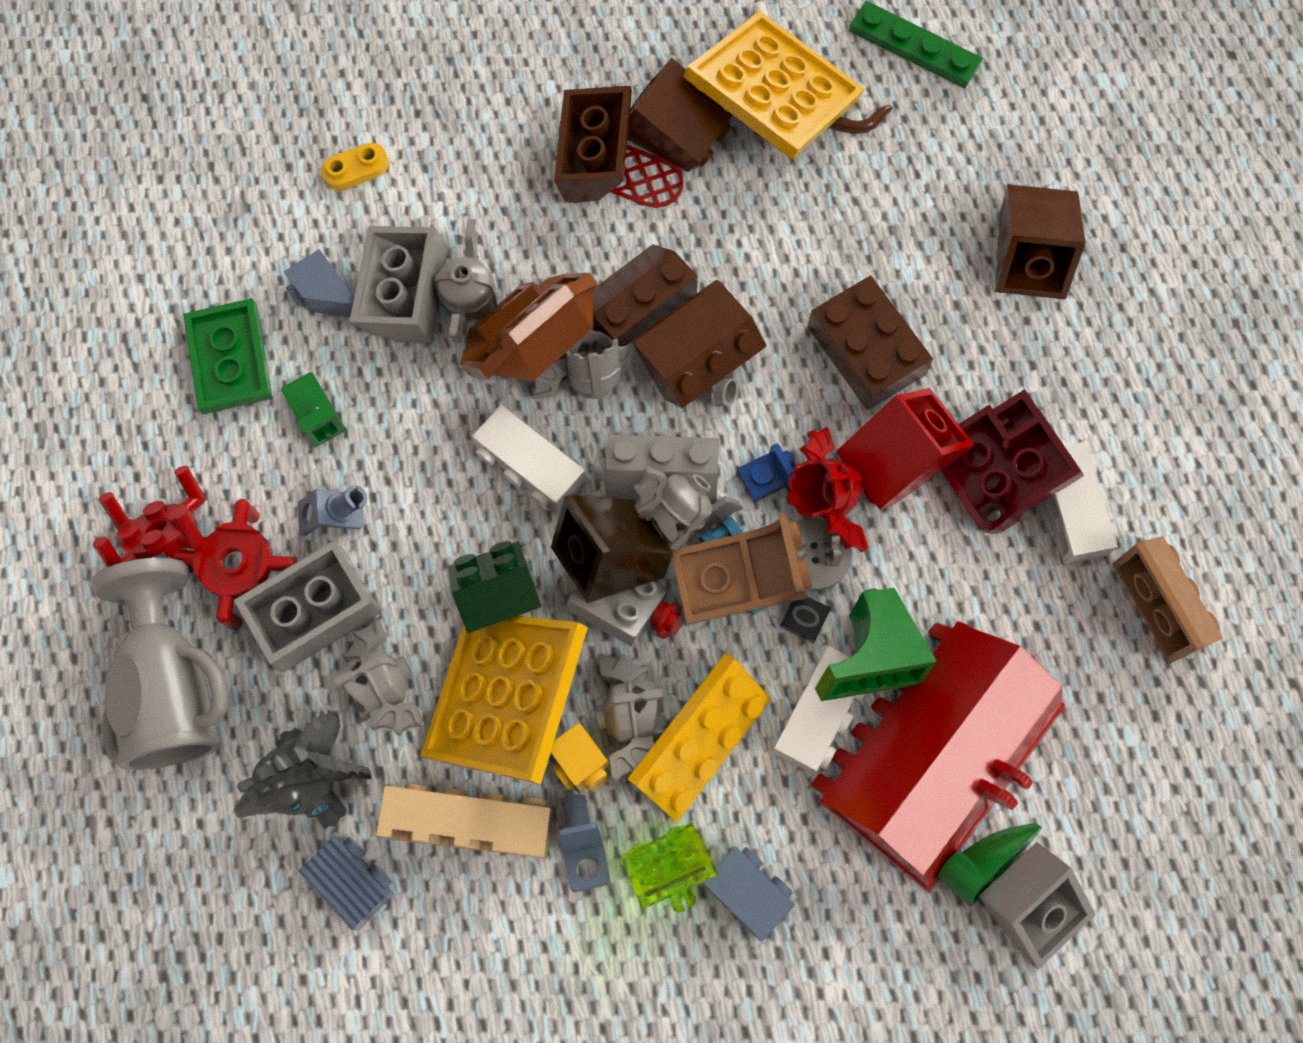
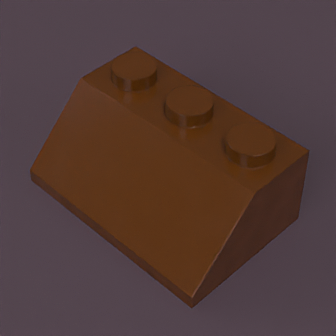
[554,86,632,203]
[593,244,698,347]
[631,280,767,408]

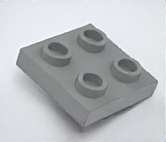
[565,581,669,647]

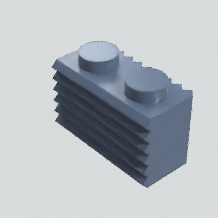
[298,836,395,931]

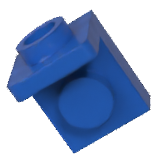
[737,443,796,503]

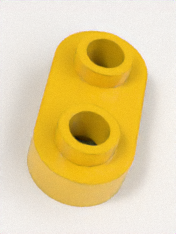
[321,143,389,191]

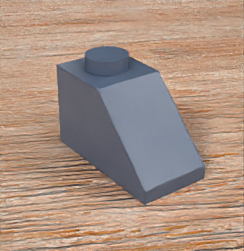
[284,249,354,317]

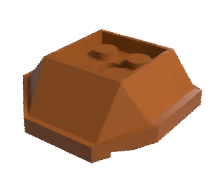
[460,273,598,381]

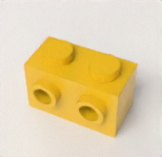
[551,722,611,793]

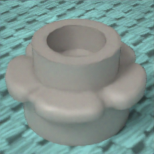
[707,375,738,407]

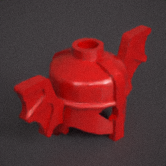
[786,427,869,553]

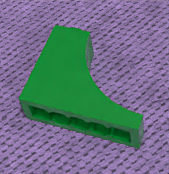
[815,588,937,701]

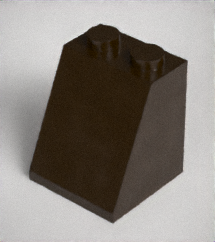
[551,495,673,603]

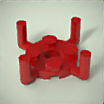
[93,465,205,568]
[169,499,298,631]

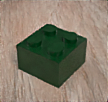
[448,541,541,634]

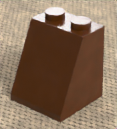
[627,58,733,172]
[995,184,1086,299]

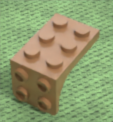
[671,512,813,625]

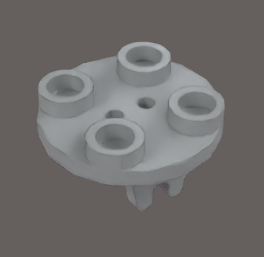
[797,517,852,591]

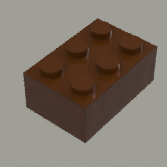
[807,275,933,411]

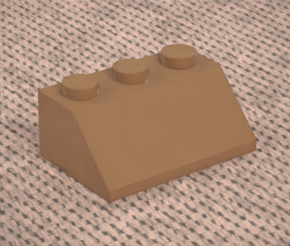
[1112,536,1223,664]

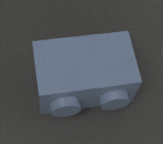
[702,846,795,941]

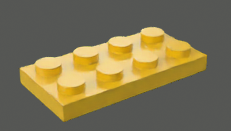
[627,653,771,823]

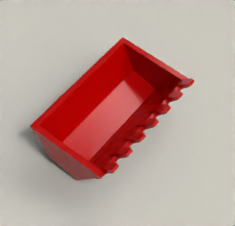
[811,621,1065,893]

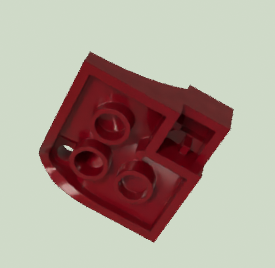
[942,389,1084,534]

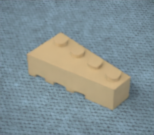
[376,784,553,859]

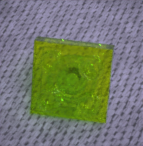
[620,823,718,912]

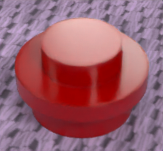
[650,602,684,639]

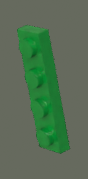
[849,1,983,89]

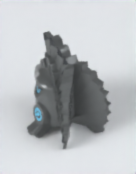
[234,709,372,829]

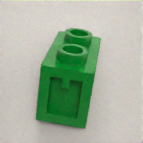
[281,372,346,448]

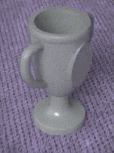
[92,558,229,770]

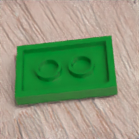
[183,298,273,415]

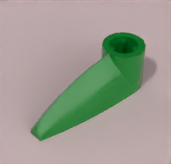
[938,823,1042,906]

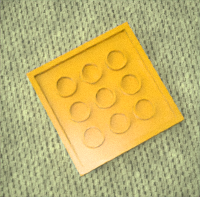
[683,11,865,160]
[420,616,588,785]

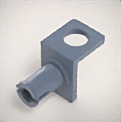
[298,485,367,536]
[557,794,610,893]

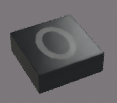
[780,597,831,644]

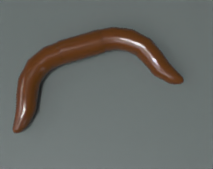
[828,105,893,134]

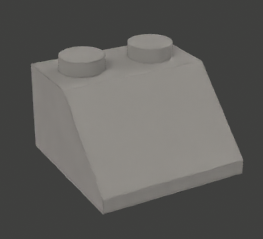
[979,842,1096,969]

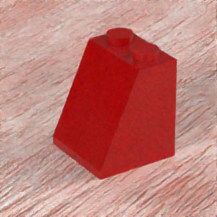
[836,388,974,510]

